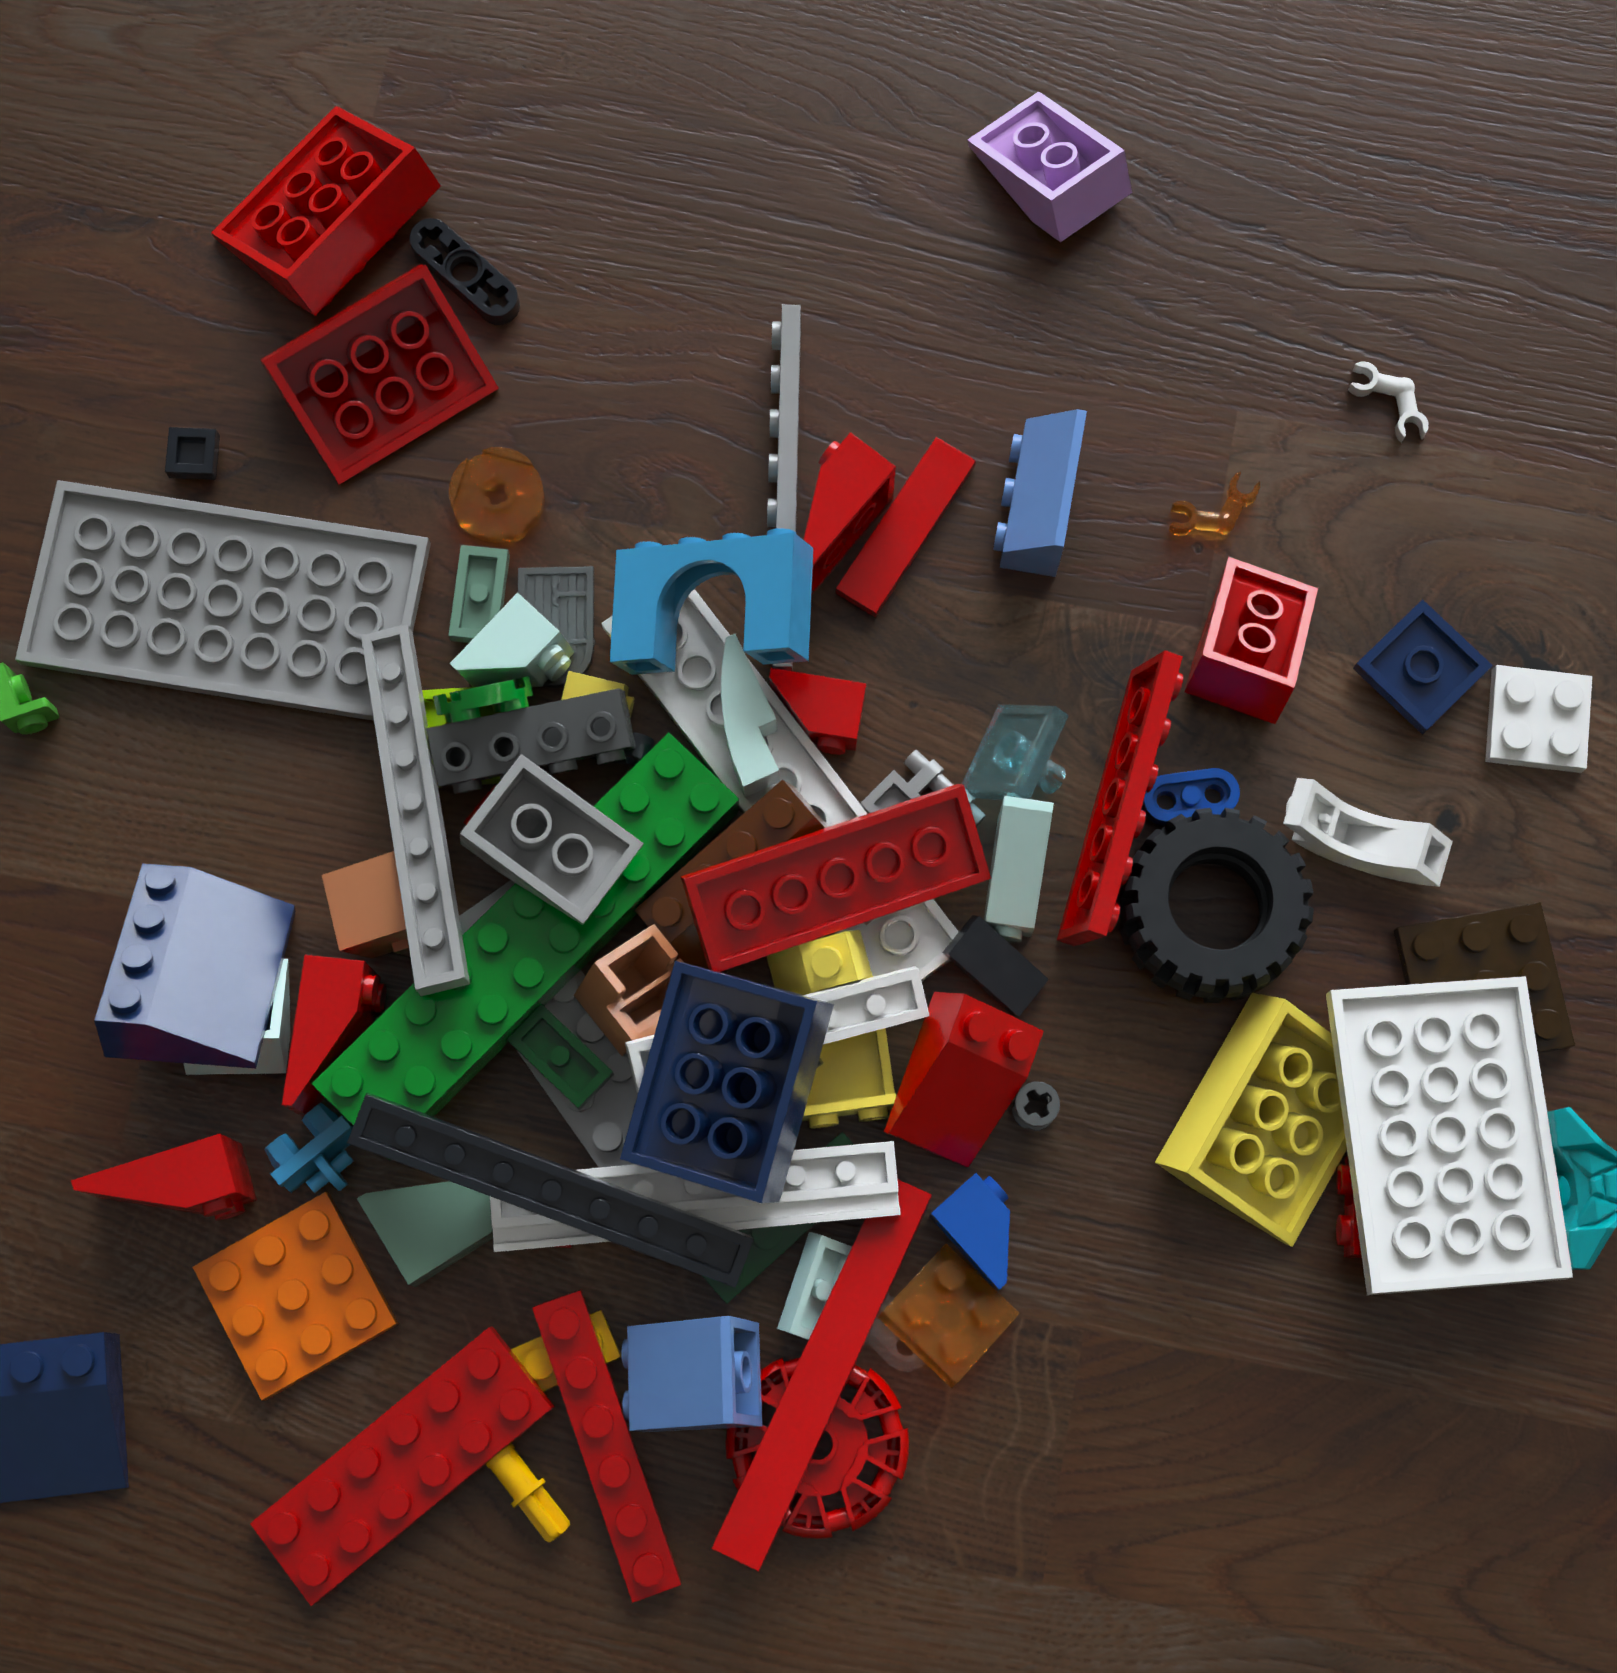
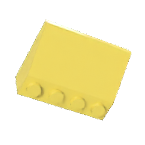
[1155,993,1347,1247]

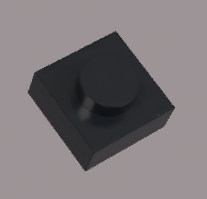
[165,427,220,480]

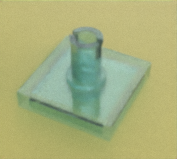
[962,705,1069,800]

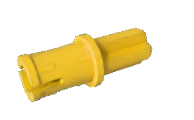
[486,1444,570,1542]

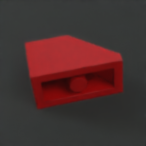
[769,668,866,755]

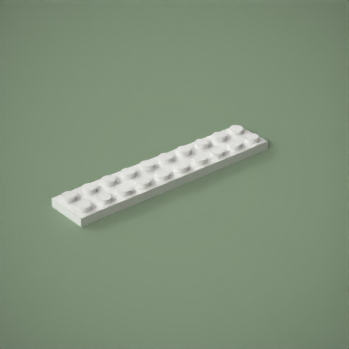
[601,589,958,981]

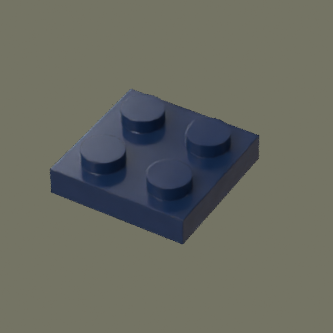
[1353,599,1493,735]

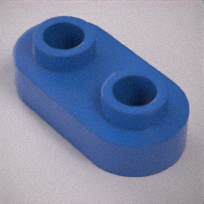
[1142,768,1240,826]

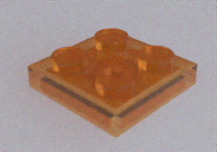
[877,1244,1020,1388]

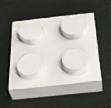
[1485,665,1592,773]

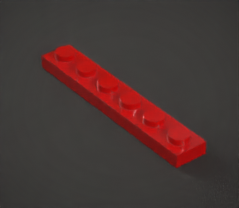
[532,1289,681,1603]

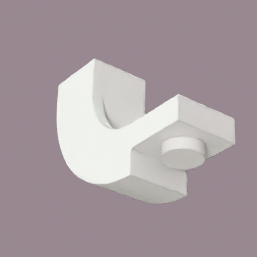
[1283,778,1453,887]

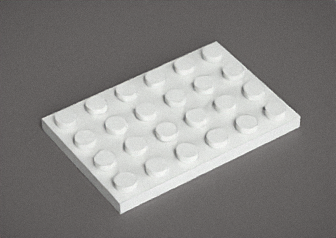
[1326,976,1573,1295]

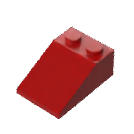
[804,432,896,596]
[1184,557,1318,724]
[282,955,386,1116]
[884,992,1044,1167]
[71,1133,257,1220]

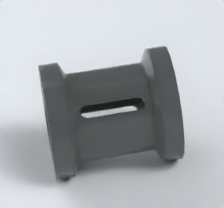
[1012,1081,1060,1131]

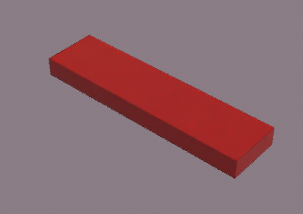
[836,437,976,618]

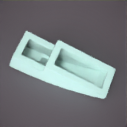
[721,634,780,797]

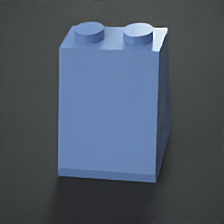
[621,1316,762,1432]

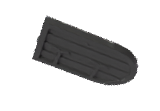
[518,566,596,688]

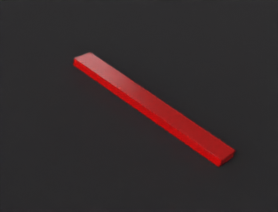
[711,1179,932,1573]

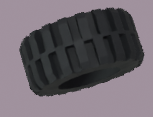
[1117,808,1314,1003]

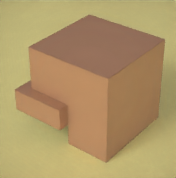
[322,851,410,959]
[574,924,684,1056]

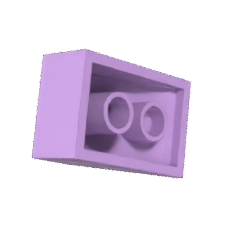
[968,92,1132,242]

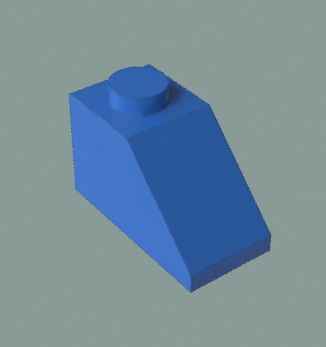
[929,1173,1010,1292]

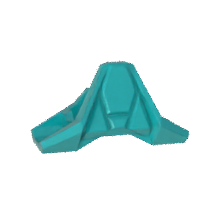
[1547,1107,1617,1270]

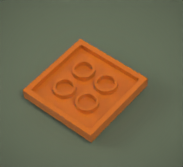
[192,1192,399,1401]

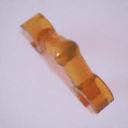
[1169,471,1260,536]

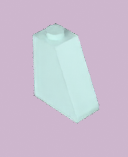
[984,796,1054,942]

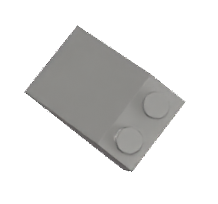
[460,754,644,925]

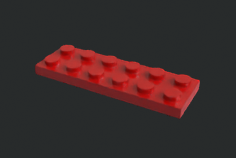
[1057,650,1183,946]
[680,784,991,972]
[250,1327,555,1606]

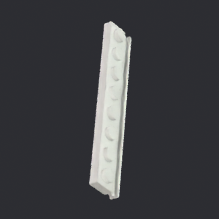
[490,1141,901,1252]

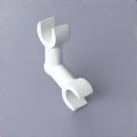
[1348,362,1428,443]

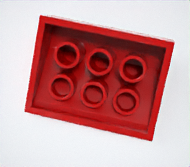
[211,106,441,316]
[260,264,499,485]

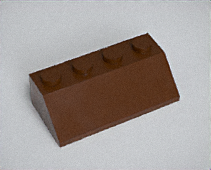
[635,779,828,973]

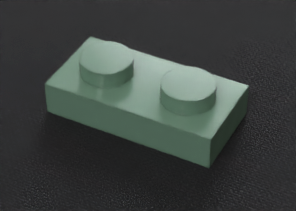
[448,545,510,643]

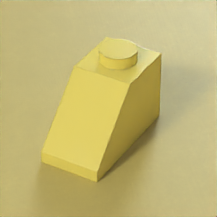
[767,930,873,995]

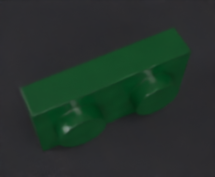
[506,1004,614,1110]

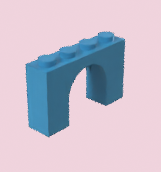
[610,528,813,675]

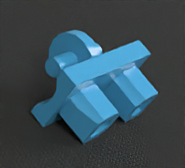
[264,1103,354,1193]

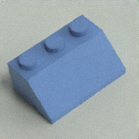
[993,409,1087,577]

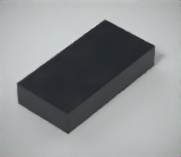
[942,915,1049,1017]

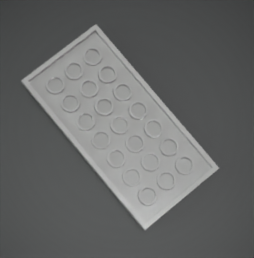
[15,480,431,721]

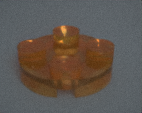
[449,447,545,543]

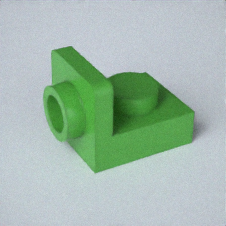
[0,662,59,734]

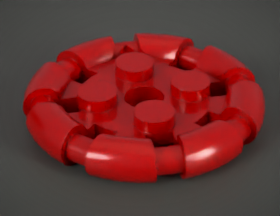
[725,1351,909,1539]

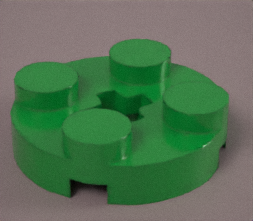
[433,676,533,723]

